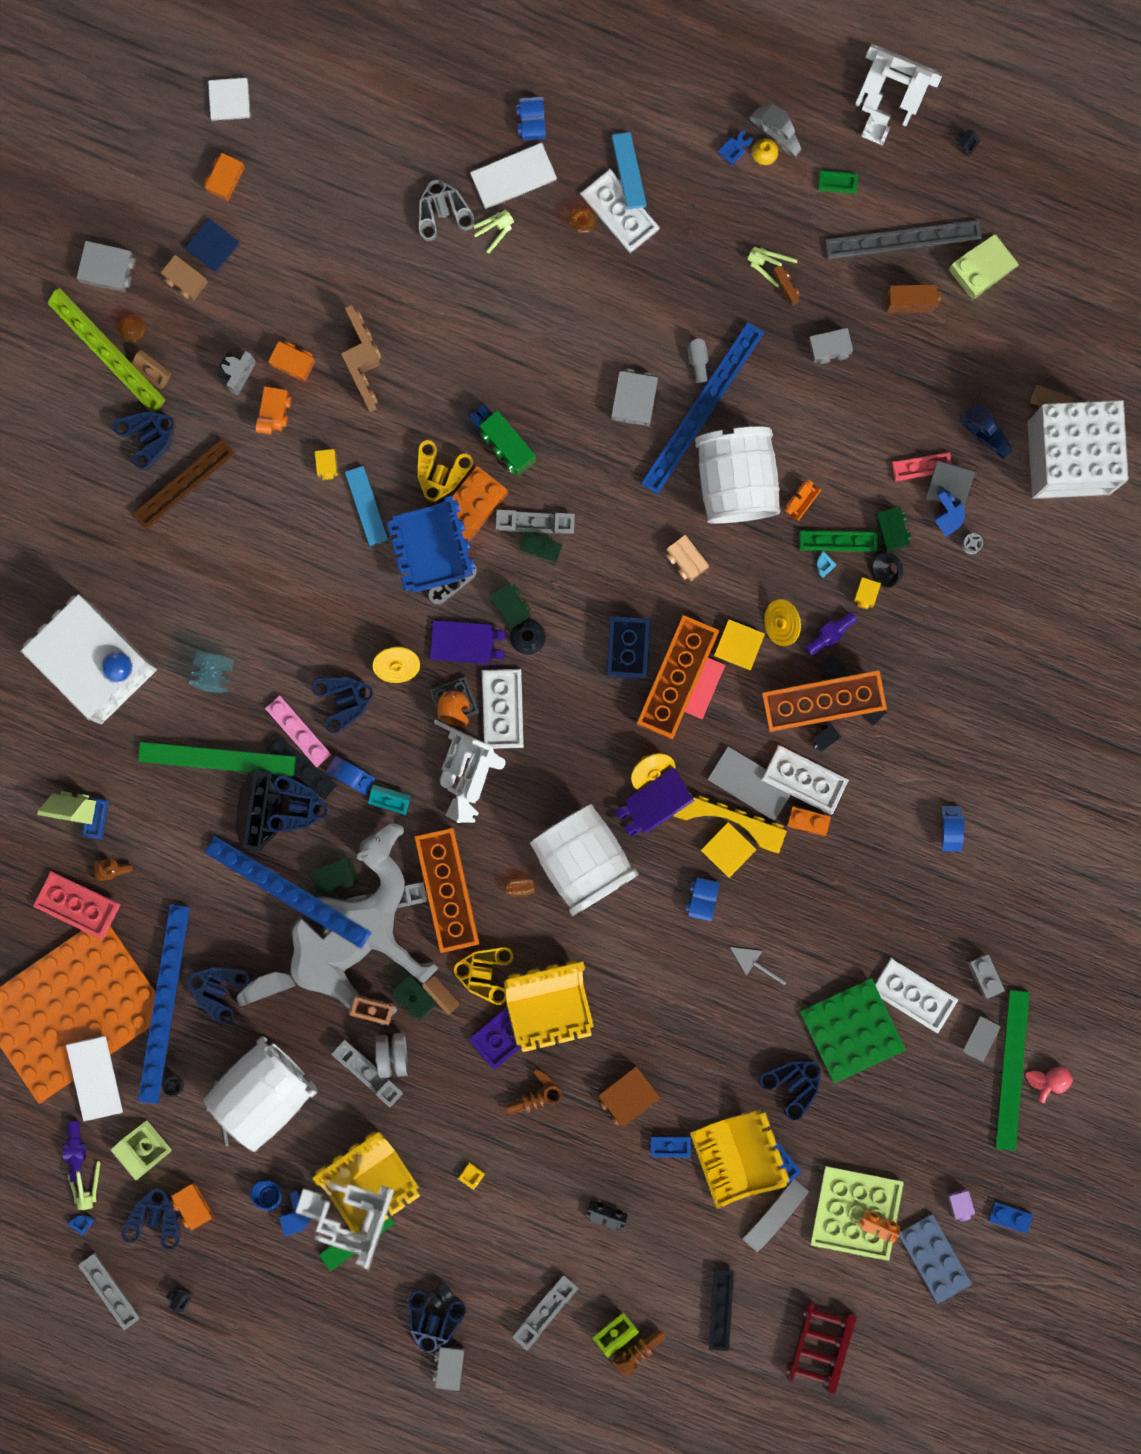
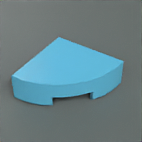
[817,551,837,578]

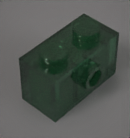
[519,531,563,565]
[489,582,531,628]
[310,858,359,896]
[392,975,437,1020]

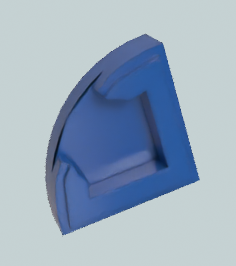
[67,1215,96,1236]

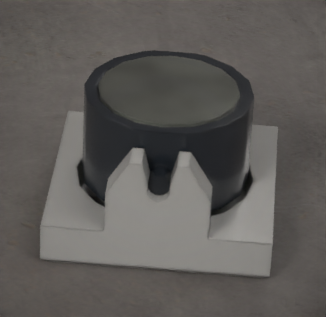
[216,351,256,395]

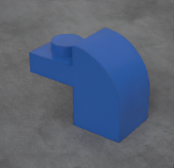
[934,488,965,537]
[326,756,375,795]
[941,806,964,852]
[279,1190,311,1236]

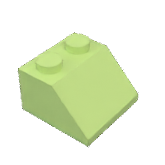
[37,791,96,824]
[111,1120,172,1180]

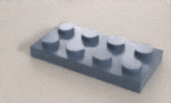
[899,1214,972,1304]

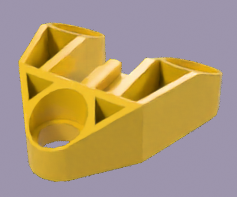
[417,440,474,502]
[454,947,514,1004]

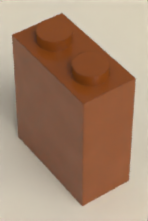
[886,285,941,313]
[598,1066,660,1127]

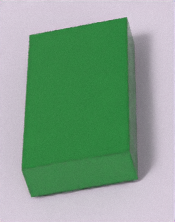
[817,170,858,195]

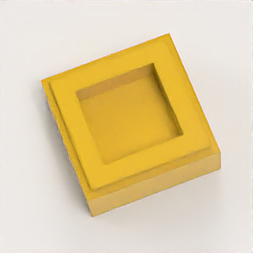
[458,1162,485,1190]

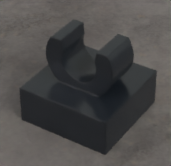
[954,129,980,157]
[166,1290,193,1312]

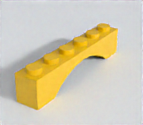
[673,793,787,854]

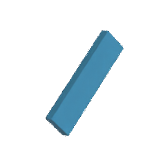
[611,132,647,210]
[345,466,388,546]

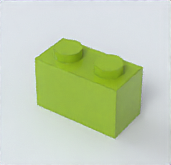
[593,1313,639,1358]

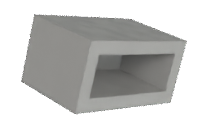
[808,328,853,364]
[967,954,1005,999]
[432,1345,465,1391]

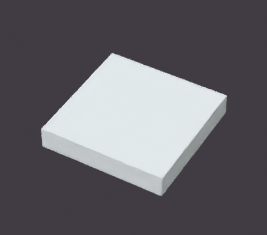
[209,78,250,120]

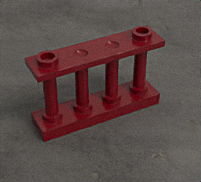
[785,1300,857,1394]

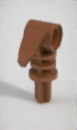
[93,859,133,881]
[505,1069,562,1115]
[611,1329,666,1378]

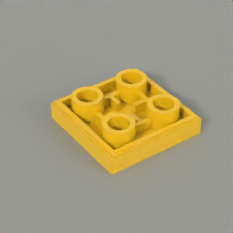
[714,620,765,670]
[701,822,756,878]

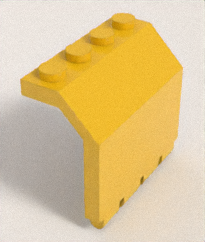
[504,960,594,1052]
[690,1110,789,1208]
[313,1132,420,1232]

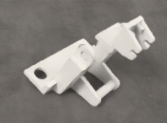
[856,44,943,145]
[434,720,505,823]
[296,1183,393,1269]

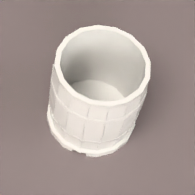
[695,427,780,523]
[530,804,639,916]
[203,1036,318,1152]

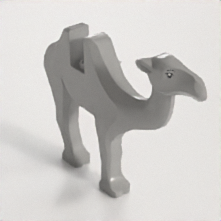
[290,823,438,1025]

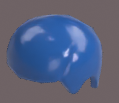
[101,652,133,683]
[250,1180,282,1211]

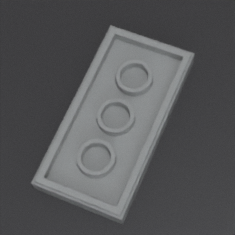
[708,746,790,821]

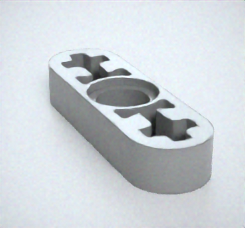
[429,566,477,605]

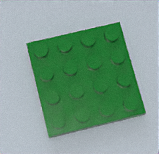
[800,978,906,1083]

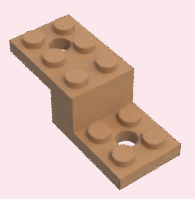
[341,305,382,412]

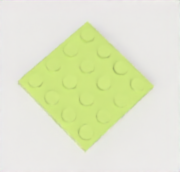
[810,1166,904,1261]

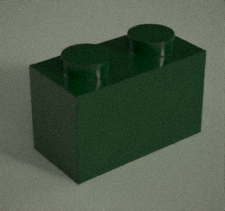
[875,507,912,553]

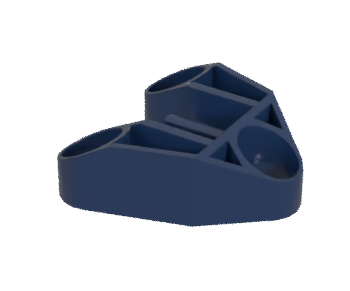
[959,404,1012,459]
[113,412,175,471]
[312,677,374,734]
[268,776,328,832]
[187,967,251,1025]
[759,1061,821,1120]
[121,1188,180,1250]
[410,1289,466,1353]

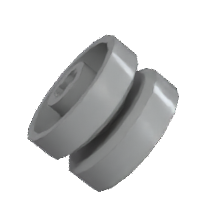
[375,1033,408,1078]

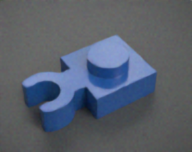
[718,130,753,166]

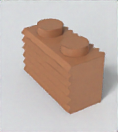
[349,994,393,1025]

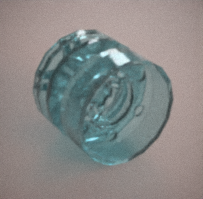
[188,651,235,693]

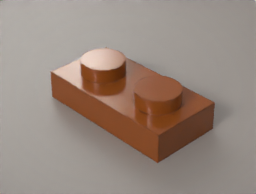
[773,266,800,306]

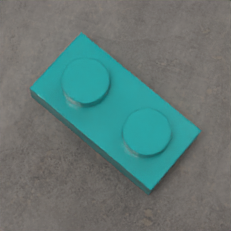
[368,785,411,815]

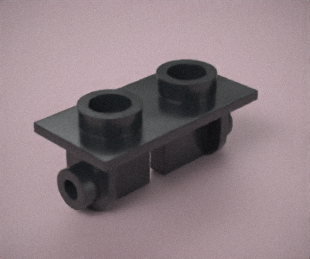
[585,1201,628,1231]

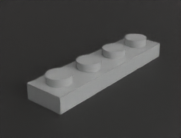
[78,1253,141,1330]

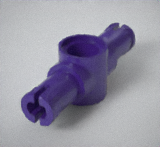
[804,612,857,656]
[63,1121,86,1182]

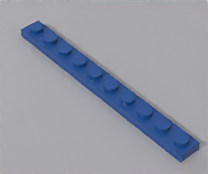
[641,322,764,495]
[205,836,372,949]
[138,905,190,1104]

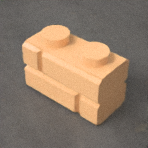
[666,535,709,582]

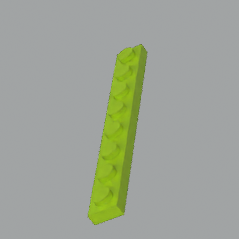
[47,288,166,413]

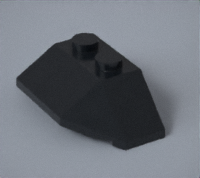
[235,770,283,851]

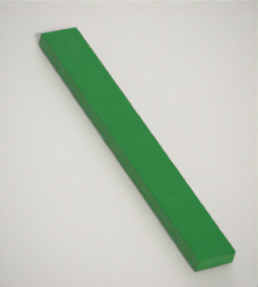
[138,742,296,776]
[995,990,1030,1151]

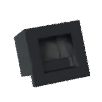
[809,721,841,752]

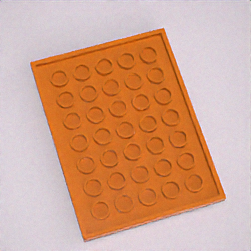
[0,925,156,1104]

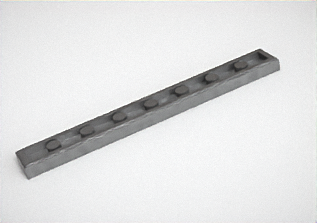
[825,220,982,260]

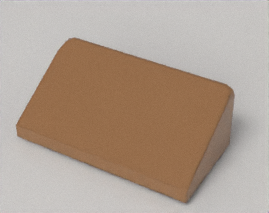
[422,976,460,1015]

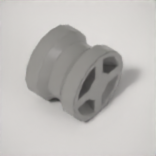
[962,533,983,554]

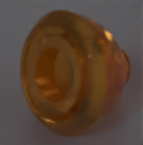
[570,206,597,234]
[119,314,146,341]

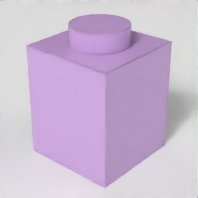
[947,1189,975,1222]

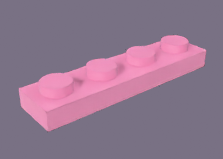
[265,696,332,768]

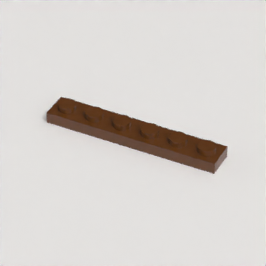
[133,439,236,530]

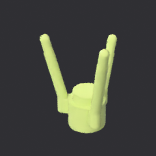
[473,210,514,253]
[748,247,798,287]
[68,1161,100,1210]

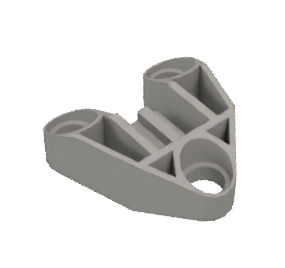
[750,104,801,158]
[419,180,474,241]
[236,972,296,1007]

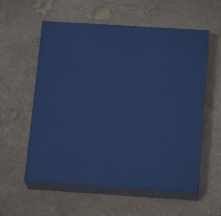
[185,218,240,273]

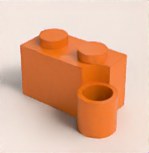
[256,386,292,435]

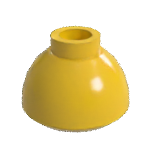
[751,138,778,165]

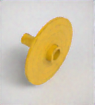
[764,599,801,646]
[373,647,420,683]
[631,753,676,790]

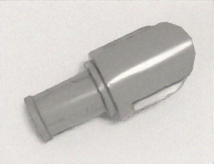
[688,339,709,383]

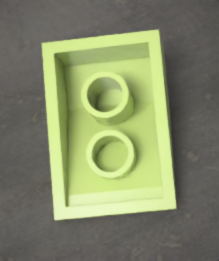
[949,234,1019,300]

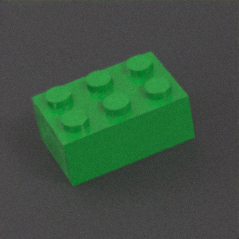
[479,411,536,476]

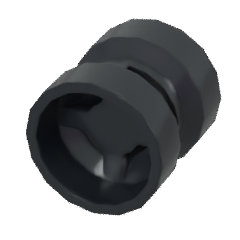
[162,1076,184,1097]
[427,1281,455,1309]

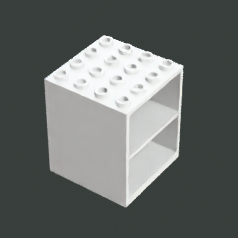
[1028,401,1128,499]
[21,595,157,725]

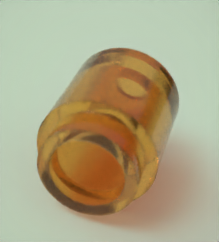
[505,877,535,900]

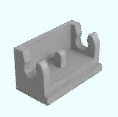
[963,1016,1001,1062]

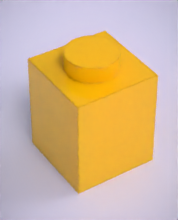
[315,449,338,480]
[853,577,881,609]

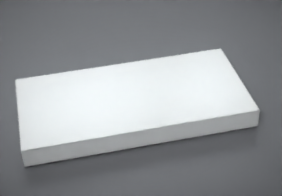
[470,143,557,209]
[580,169,660,253]
[482,669,524,749]
[761,745,849,815]
[875,958,958,1033]
[66,1035,123,1121]

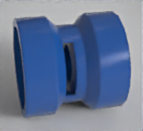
[468,403,493,430]

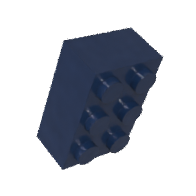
[607,617,650,680]

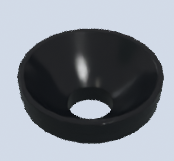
[872,552,903,588]
[510,619,546,655]

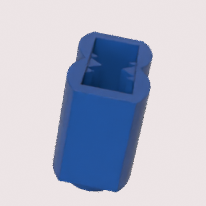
[516,97,546,140]
[685,877,720,922]

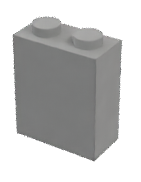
[77,241,136,293]
[611,369,658,427]

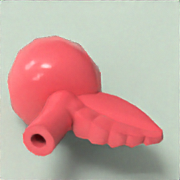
[1025,1066,1073,1104]

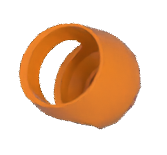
[437,690,470,727]

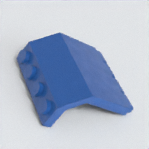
[386,496,476,593]

